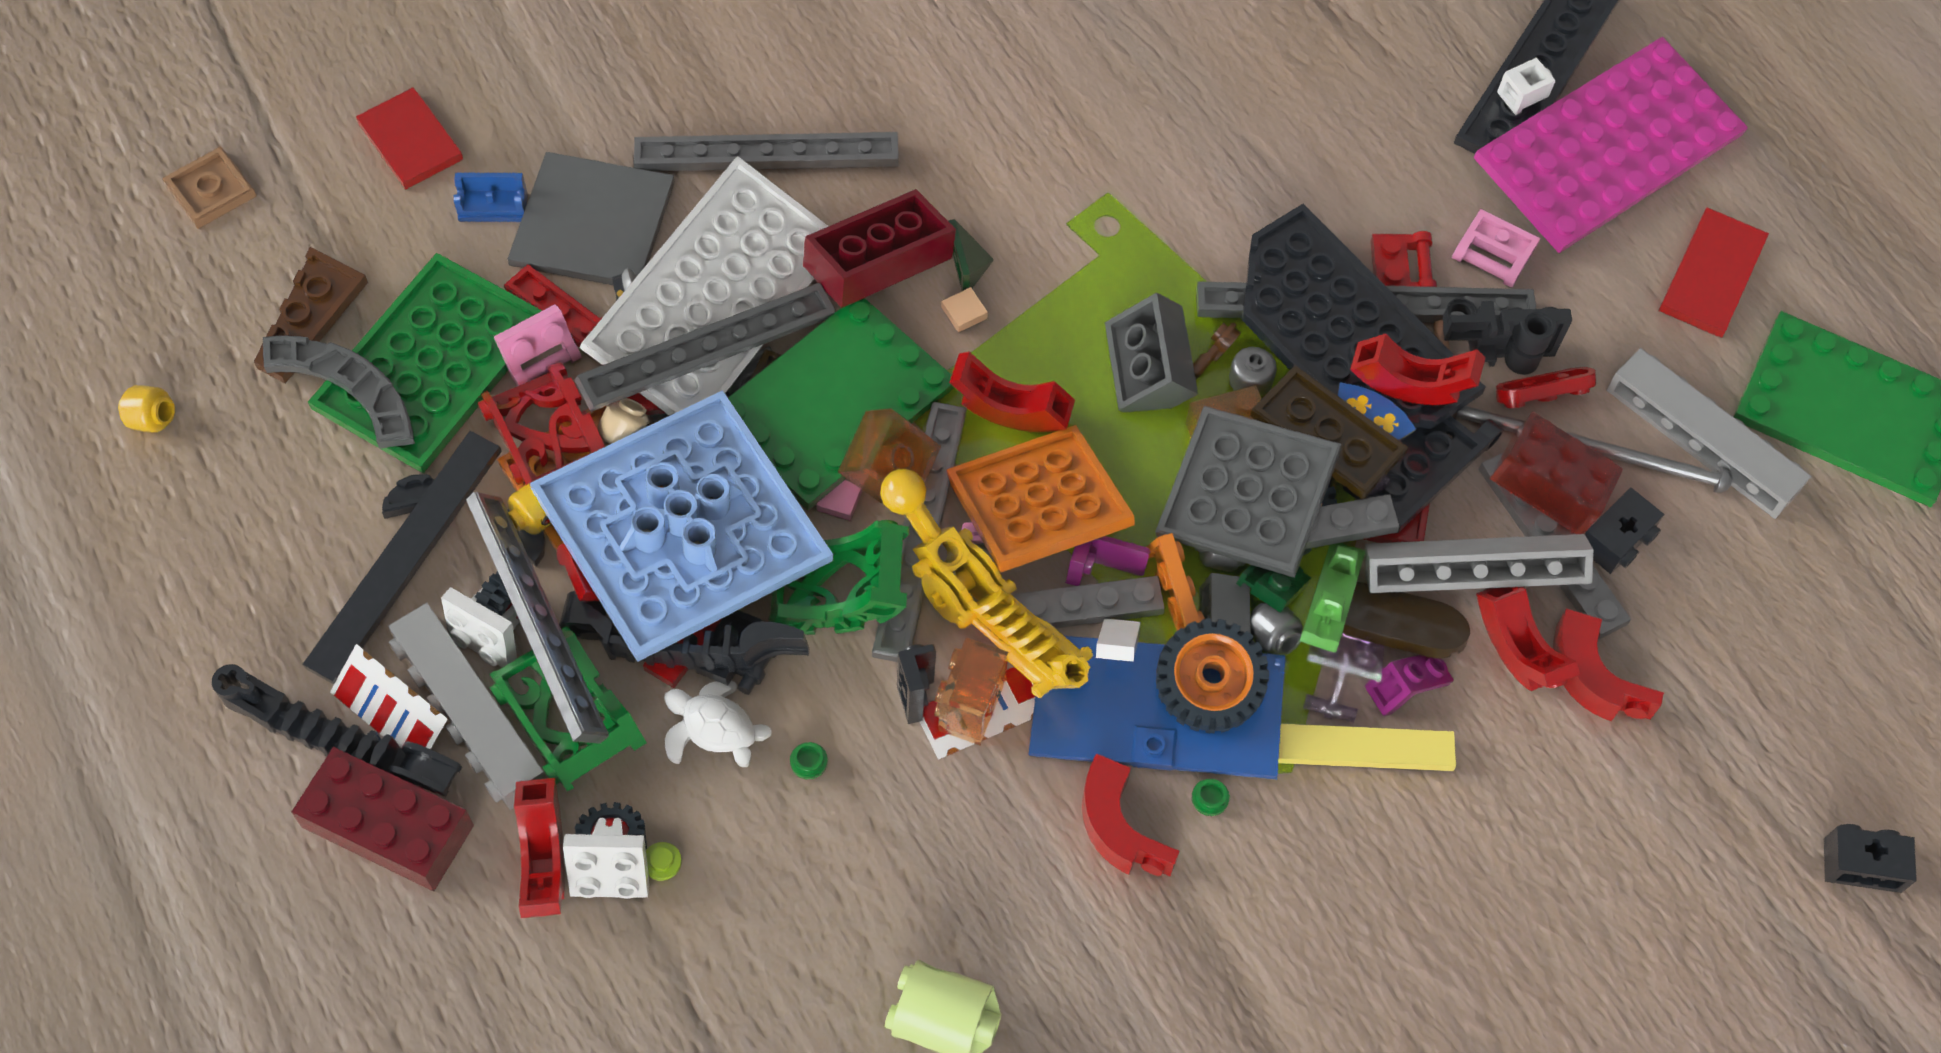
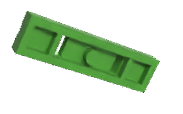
[1300,543,1365,653]

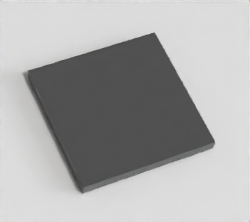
[507,152,675,285]
[1155,406,1341,578]

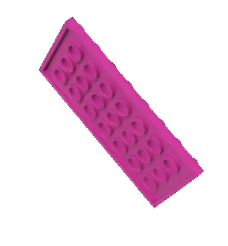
[1473,36,1748,253]

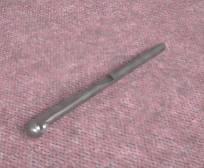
[1456,406,1733,493]

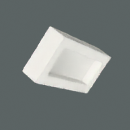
[1096,619,1140,661]

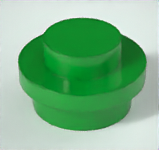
[790,742,828,779]
[1191,779,1230,816]

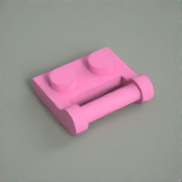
[1452,209,1540,288]
[494,304,582,386]

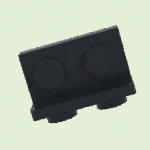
[897,644,936,724]

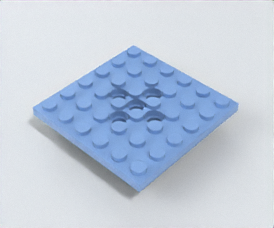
[530,390,833,662]

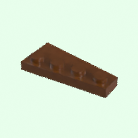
[254,247,368,384]

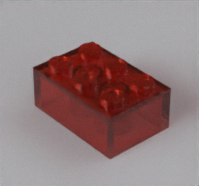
[1490,411,1623,534]

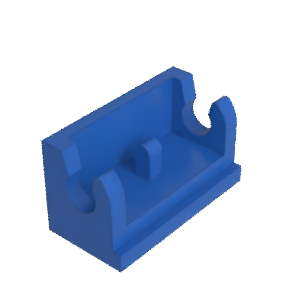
[453,173,528,222]

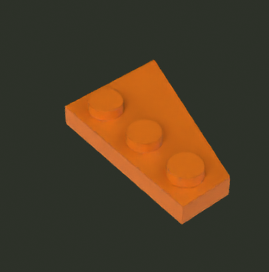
[1146,533,1204,631]

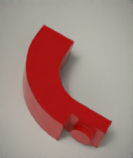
[1350,334,1486,405]
[949,351,1075,432]
[1476,587,1580,691]
[1553,608,1664,721]
[1082,753,1180,877]
[514,778,565,918]

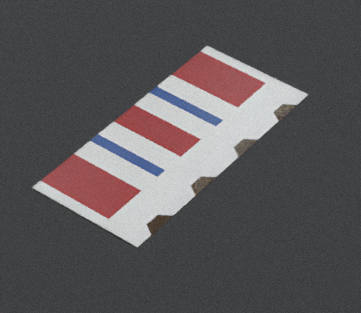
[330,644,447,749]
[920,667,1035,760]

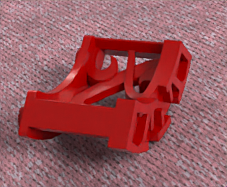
[478,361,605,486]

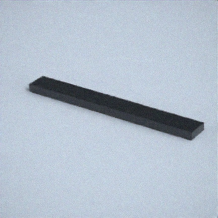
[302,431,502,684]

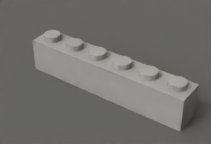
[1606,348,1812,519]
[1365,534,1593,593]
[388,603,546,810]

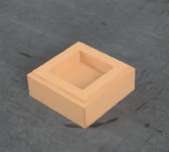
[941,287,988,332]

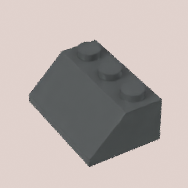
[1105,292,1198,412]

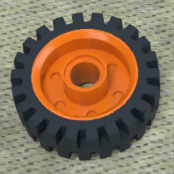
[1156,618,1269,733]

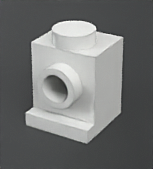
[1497,58,1556,115]

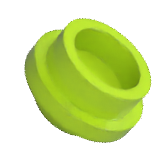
[646,842,682,881]

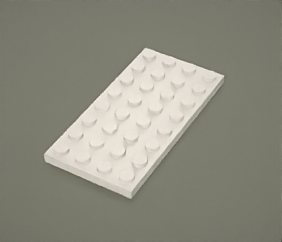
[579,156,828,416]

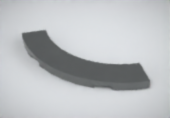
[263,336,415,449]

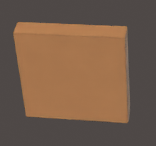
[162,146,257,229]

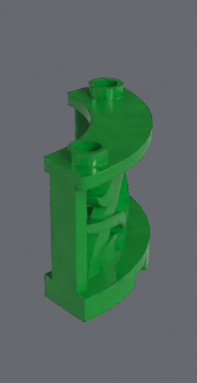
[768,520,909,635]
[489,627,647,792]

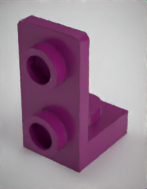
[1065,536,1150,586]
[1364,655,1454,717]

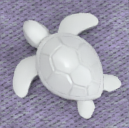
[664,681,772,767]

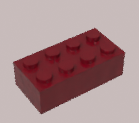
[803,189,956,308]
[291,747,474,892]

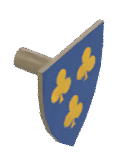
[1337,382,1416,441]

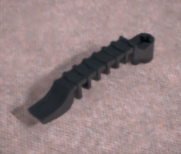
[559,591,810,672]
[211,664,462,797]

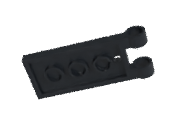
[1343,416,1504,533]

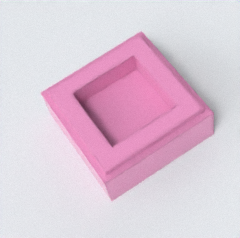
[817,480,862,521]

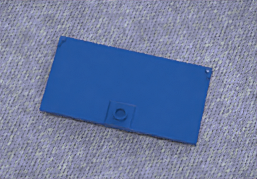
[1029,636,1286,780]

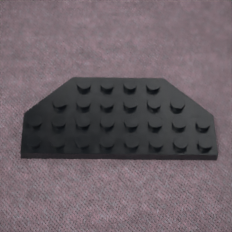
[1242,204,1486,429]

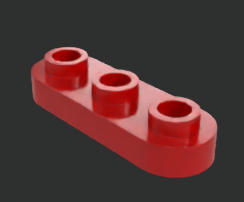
[1496,367,1597,409]

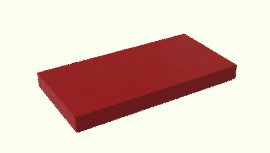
[1658,207,1769,338]

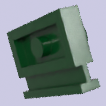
[1236,565,1312,613]

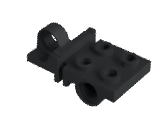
[1443,298,1573,375]

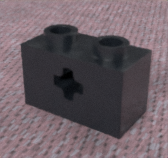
[1585,487,1665,574]
[1824,824,1917,893]

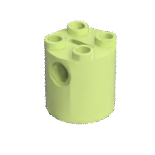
[884,960,1001,1053]

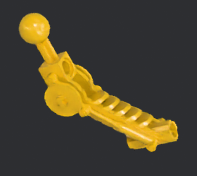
[880,469,1093,698]

